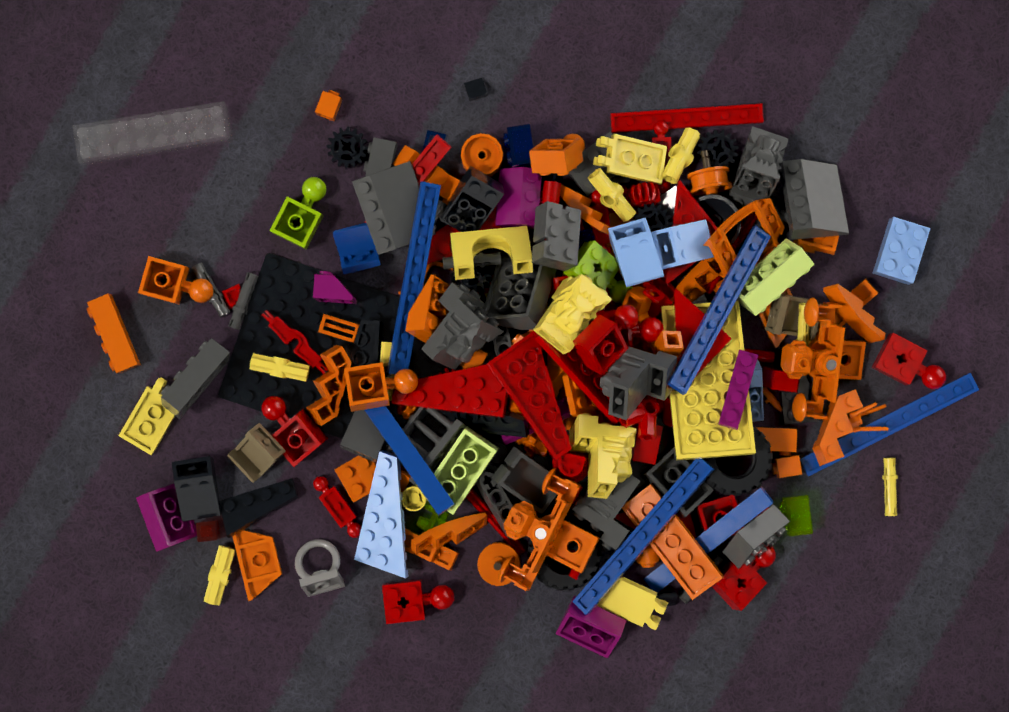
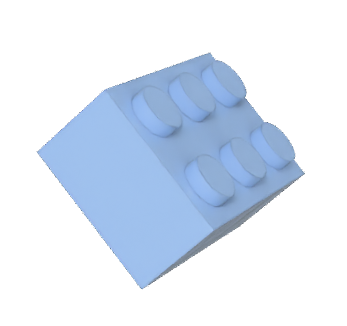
[873,217,930,285]

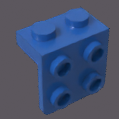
[333,223,381,274]

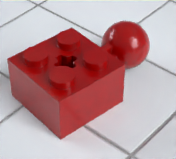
[573,305,639,375]
[591,310,664,347]
[871,333,946,389]
[261,396,328,467]
[631,398,664,465]
[696,495,769,536]
[712,546,776,611]
[382,579,455,624]

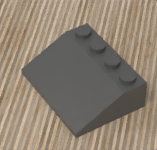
[780,159,849,240]
[352,161,436,255]
[483,255,557,330]

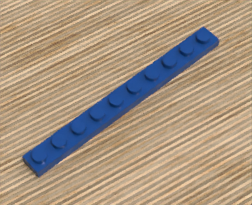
[387,181,441,374]
[667,225,771,395]
[800,373,979,477]
[572,458,714,615]

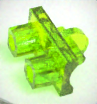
[416,500,449,532]

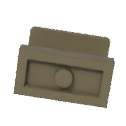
[765,294,823,340]
[227,423,286,483]

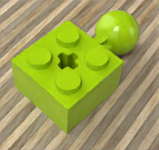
[270,177,326,250]
[563,240,633,305]

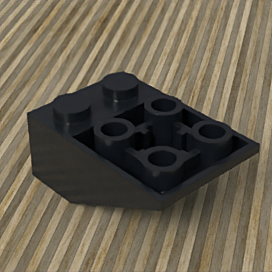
[440,166,504,232]
[172,456,221,521]

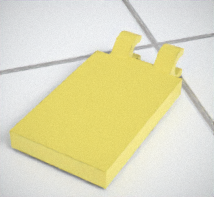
[593,134,667,185]
[119,377,175,455]
[596,576,668,630]

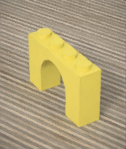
[450,226,533,280]

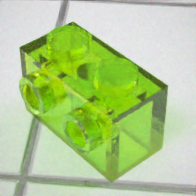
[780,494,813,536]

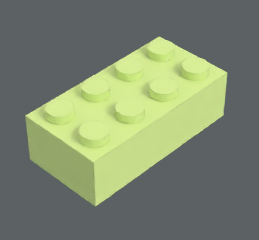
[737,238,814,316]
[421,426,499,515]

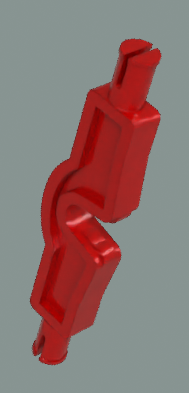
[261,310,328,374]

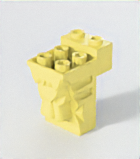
[533,274,612,354]
[569,413,636,499]

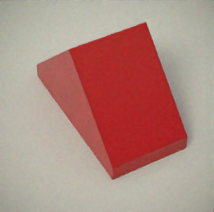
[762,366,800,393]

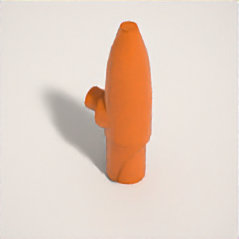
[763,387,782,412]

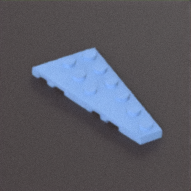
[354,450,409,579]

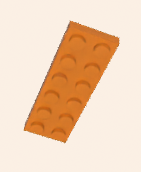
[622,483,724,600]

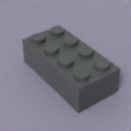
[161,338,230,419]

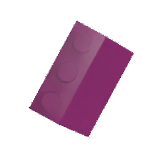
[495,167,541,230]
[313,271,357,304]
[136,484,199,552]
[555,596,626,658]

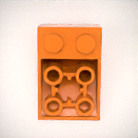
[405,275,450,343]

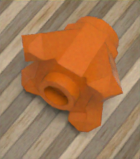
[515,432,547,459]

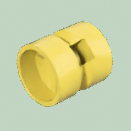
[401,485,428,511]

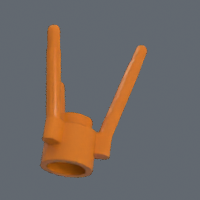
[847,402,889,433]

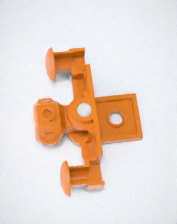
[780,298,866,422]
[499,468,600,591]

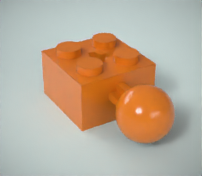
[529,133,585,176]
[138,256,214,305]
[344,362,418,412]

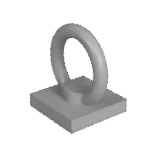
[295,539,345,597]

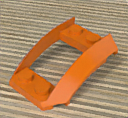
[703,198,785,278]

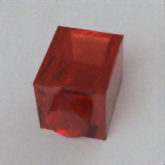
[196,520,220,542]

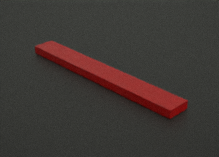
[610,104,764,133]

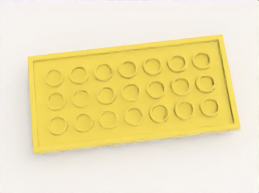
[661,300,756,460]

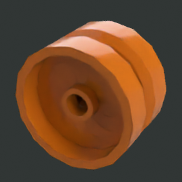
[461,133,503,177]

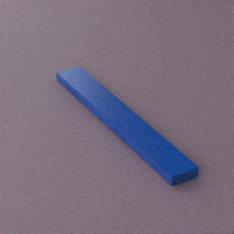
[364,385,455,516]
[644,486,774,592]

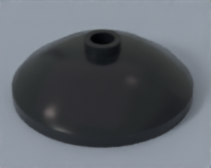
[696,194,742,245]

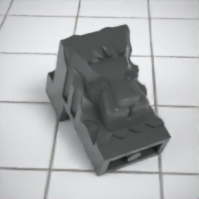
[727,126,789,207]
[422,282,503,370]
[600,346,677,420]
[571,475,640,550]

